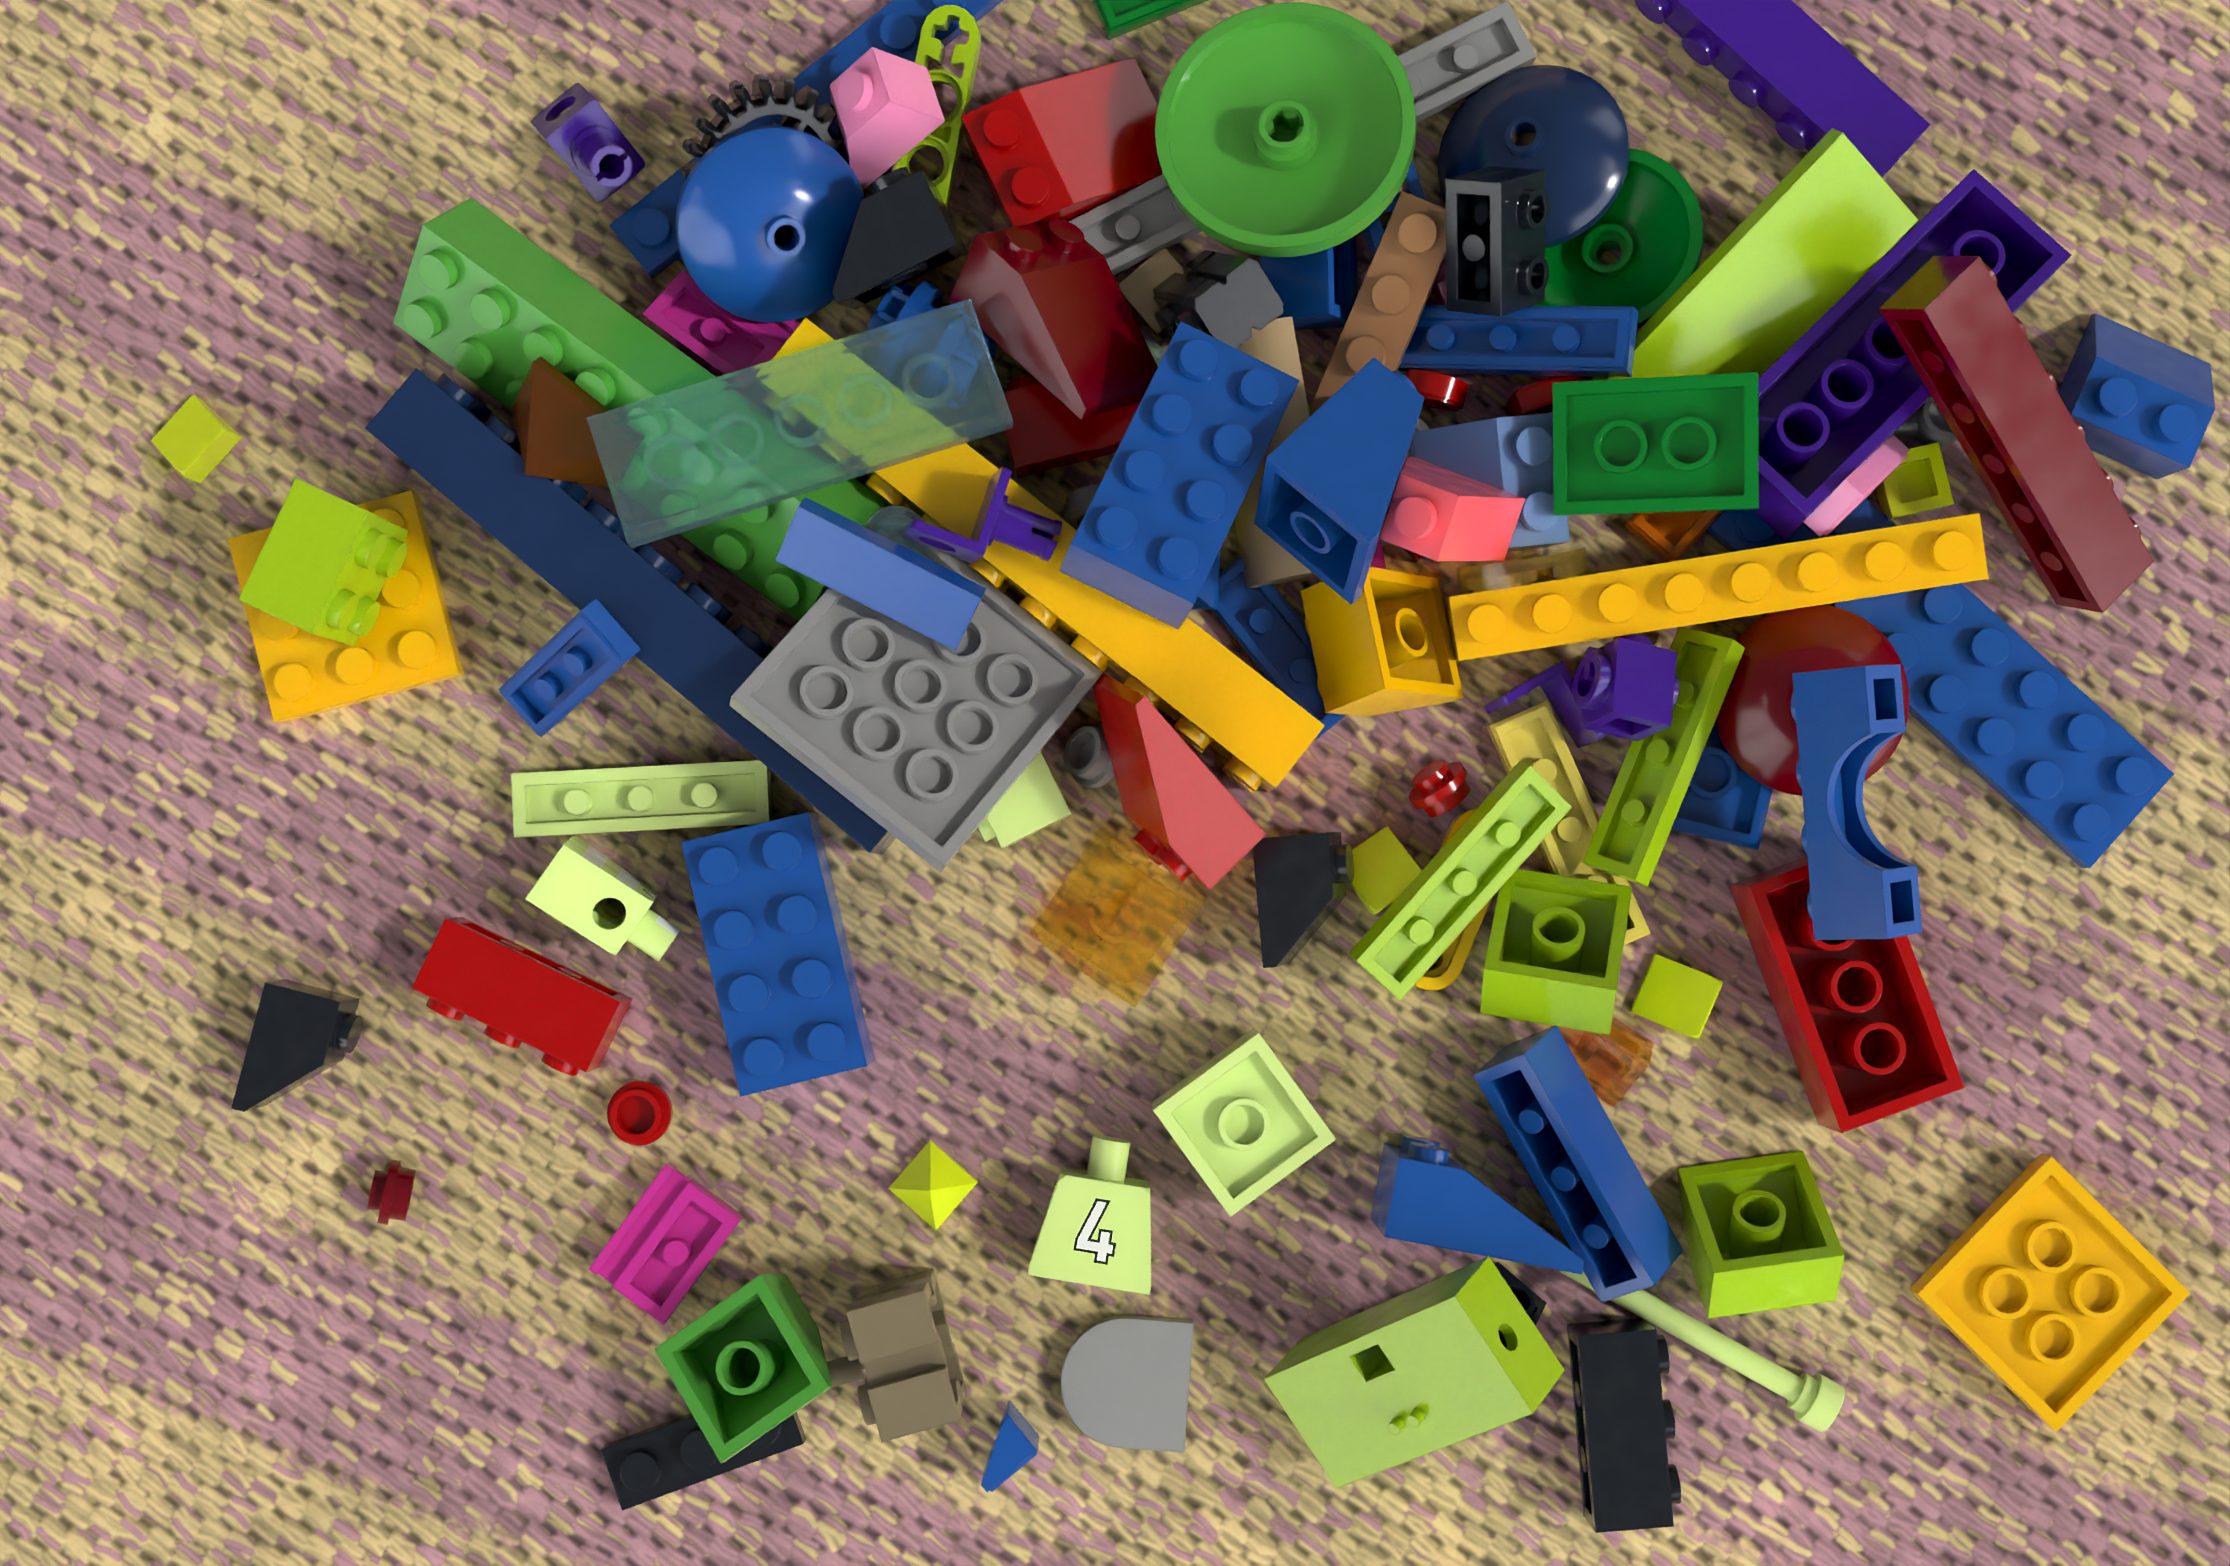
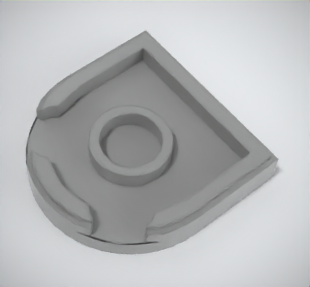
[1061,1315,1194,1453]

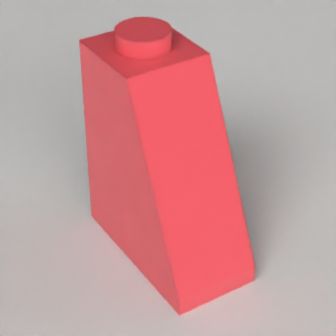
[1379,457,1525,562]

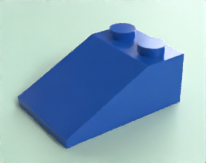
[1370,1135,1584,1274]

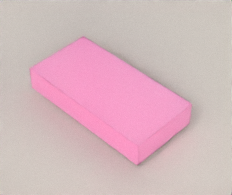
[1804,435,1909,537]

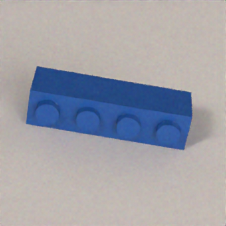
[1474,1026,1683,1303]

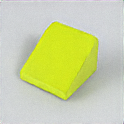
[150,394,242,484]
[1349,826,1422,915]
[1629,954,1723,1040]

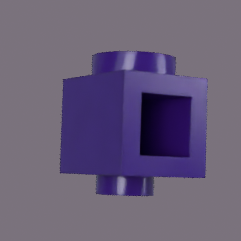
[1572,634,1679,742]

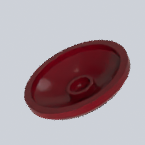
[1715,605,1909,796]

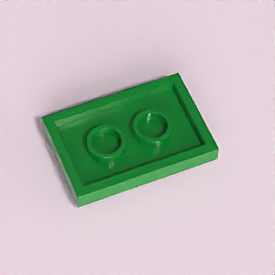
[1552,372,1759,516]

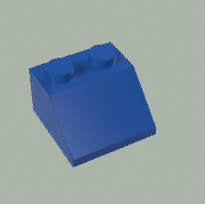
[2058,313,2215,479]

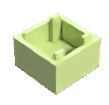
[1151,1028,1336,1217]

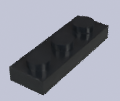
[601,1412,806,1511]

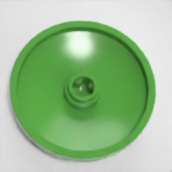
[1155,2,1416,257]

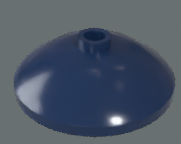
[1438,65,1630,249]

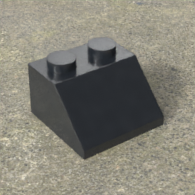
[832,167,968,309]

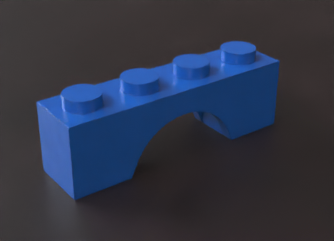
[1791,664,1922,940]

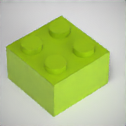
[238,478,409,646]

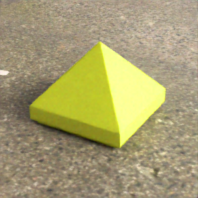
[888,1140,978,1230]

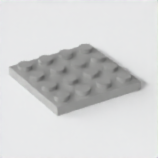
[729,511,1103,873]

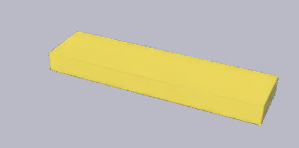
[1487,701,1651,945]

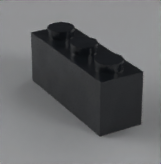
[1567,1318,1681,1533]

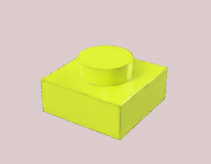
[1876,442,1954,520]

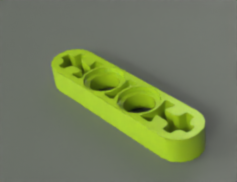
[894,5,981,211]

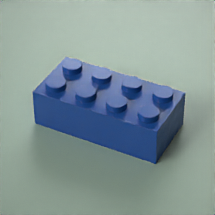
[1059,321,1300,630]
[681,812,875,1097]

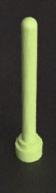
[1559,1270,1845,1433]

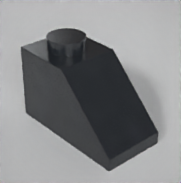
[1253,832,1354,968]
[231,980,363,1112]

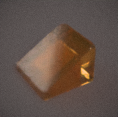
[1572,1017,1653,1107]

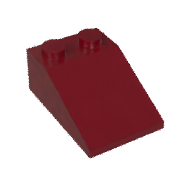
[949,218,1158,420]

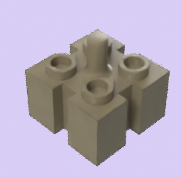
[827,1269,967,1443]

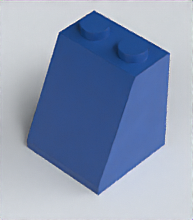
[1254,357,1425,605]

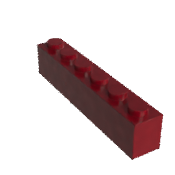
[1879,256,2154,613]

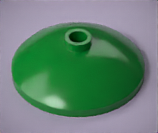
[1532,148,1704,328]

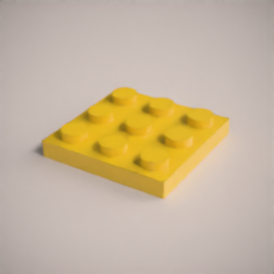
[228,490,464,723]
[1909,1153,2190,1432]

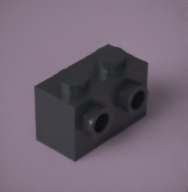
[1445,166,1549,317]

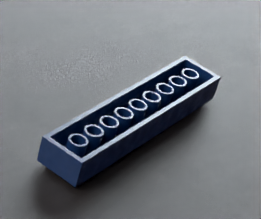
[365,368,896,854]

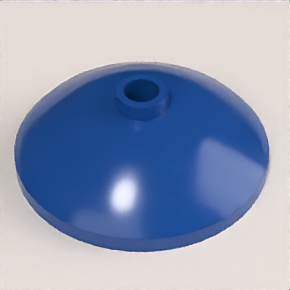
[675,126,865,323]

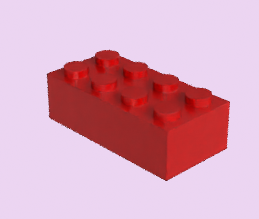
[1729,857,1965,1133]

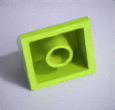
[1480,869,1632,1035]
[1677,1151,1845,1319]

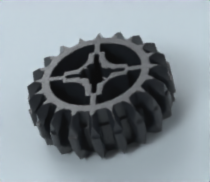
[681,74,849,245]

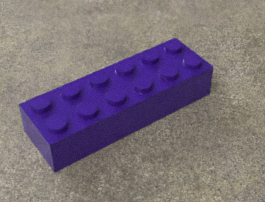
[1752,169,2071,541]

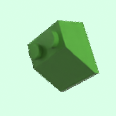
[655,1274,833,1463]

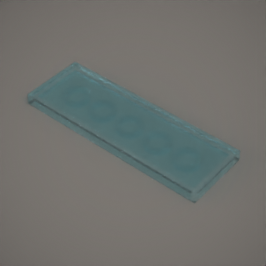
[587,299,1013,548]

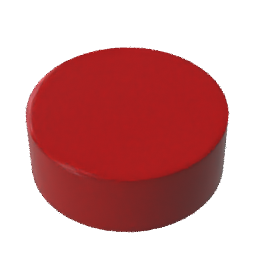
[1406,369,1469,412]

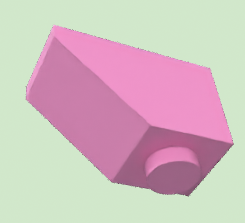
[830,47,945,190]

